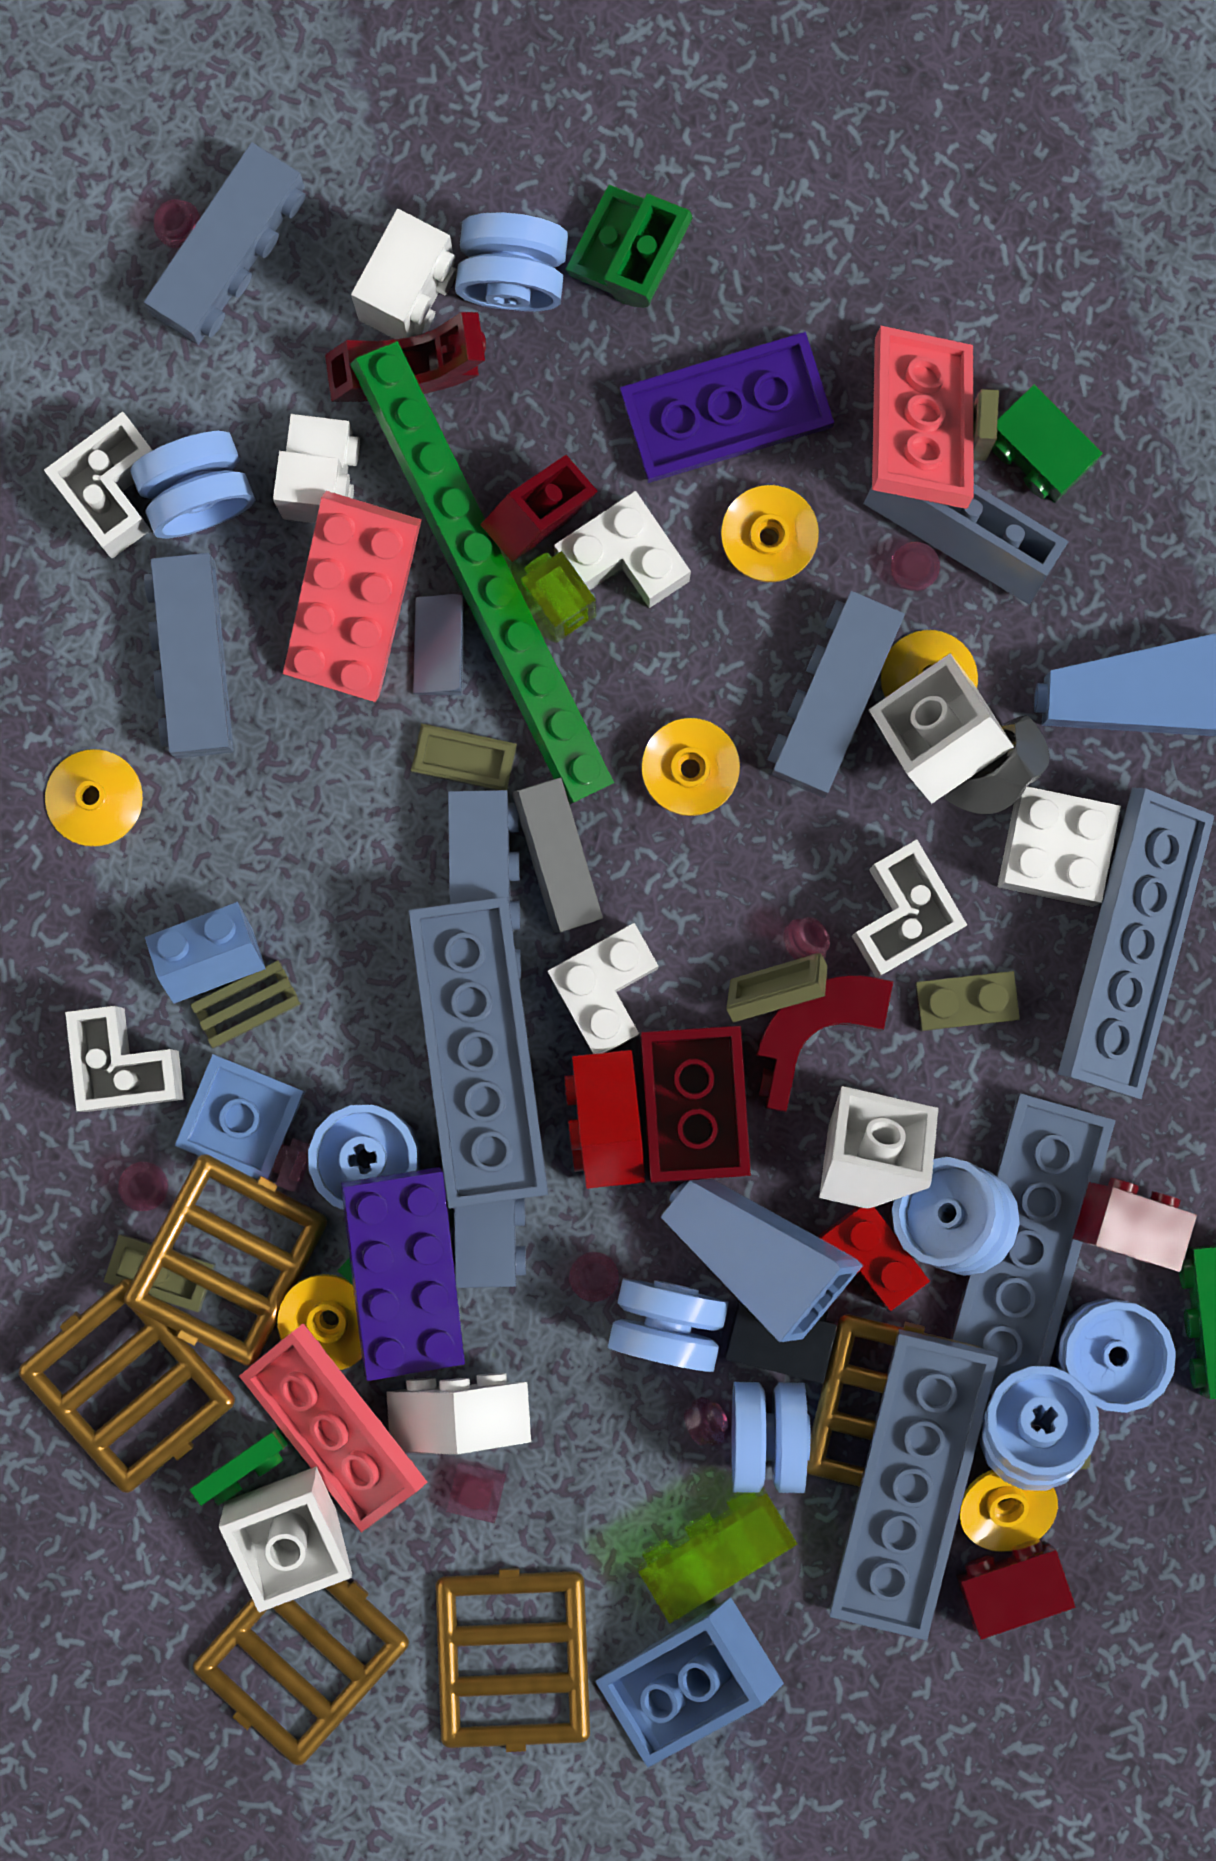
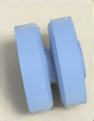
[455,212,568,312]
[130,431,256,539]
[308,1105,421,1210]
[892,1157,1020,1276]
[608,1278,729,1372]
[1055,1298,1176,1413]
[980,1366,1099,1491]
[731,1382,810,1493]

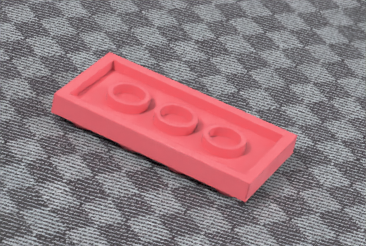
[872,326,974,509]
[283,491,422,702]
[239,1324,427,1532]

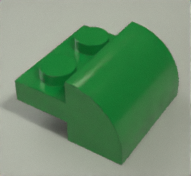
[566,184,693,308]

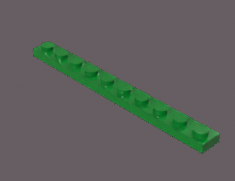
[350,341,614,805]

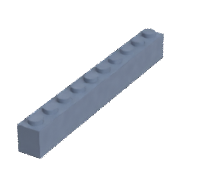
[448,790,526,1288]

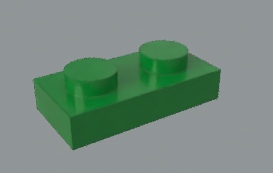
[189,1428,288,1506]

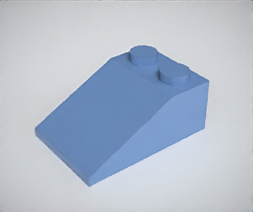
[595,1597,784,1768]

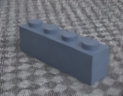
[144,142,306,345]
[863,484,1069,605]
[144,553,234,759]
[767,591,905,798]

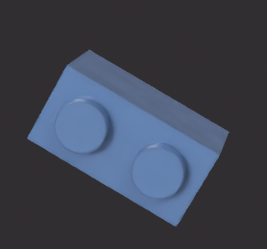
[145,902,266,1004]

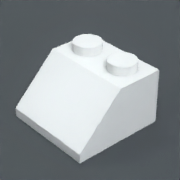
[819,1086,938,1209]
[219,1466,352,1612]

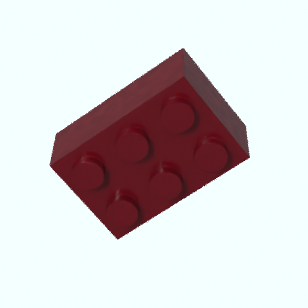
[640,1026,751,1182]

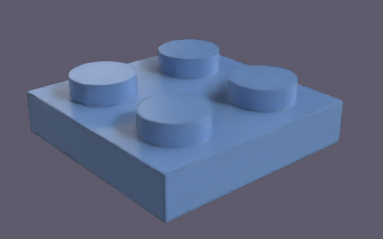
[175,1054,306,1180]

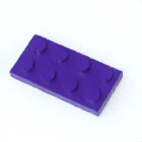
[620,331,834,483]
[341,1167,465,1381]

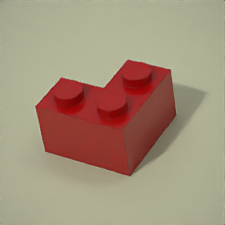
[564,1050,645,1189]
[817,1206,930,1312]

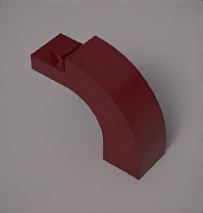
[325,312,486,402]
[755,976,894,1112]

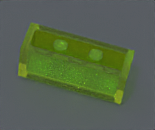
[638,1488,798,1624]

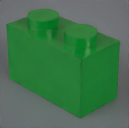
[991,384,1103,503]

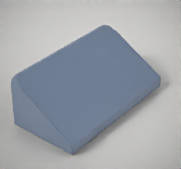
[413,594,465,696]

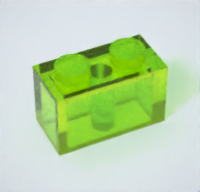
[521,551,597,643]

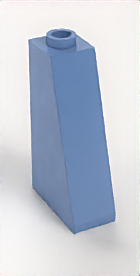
[1034,633,1216,736]
[661,1179,863,1342]

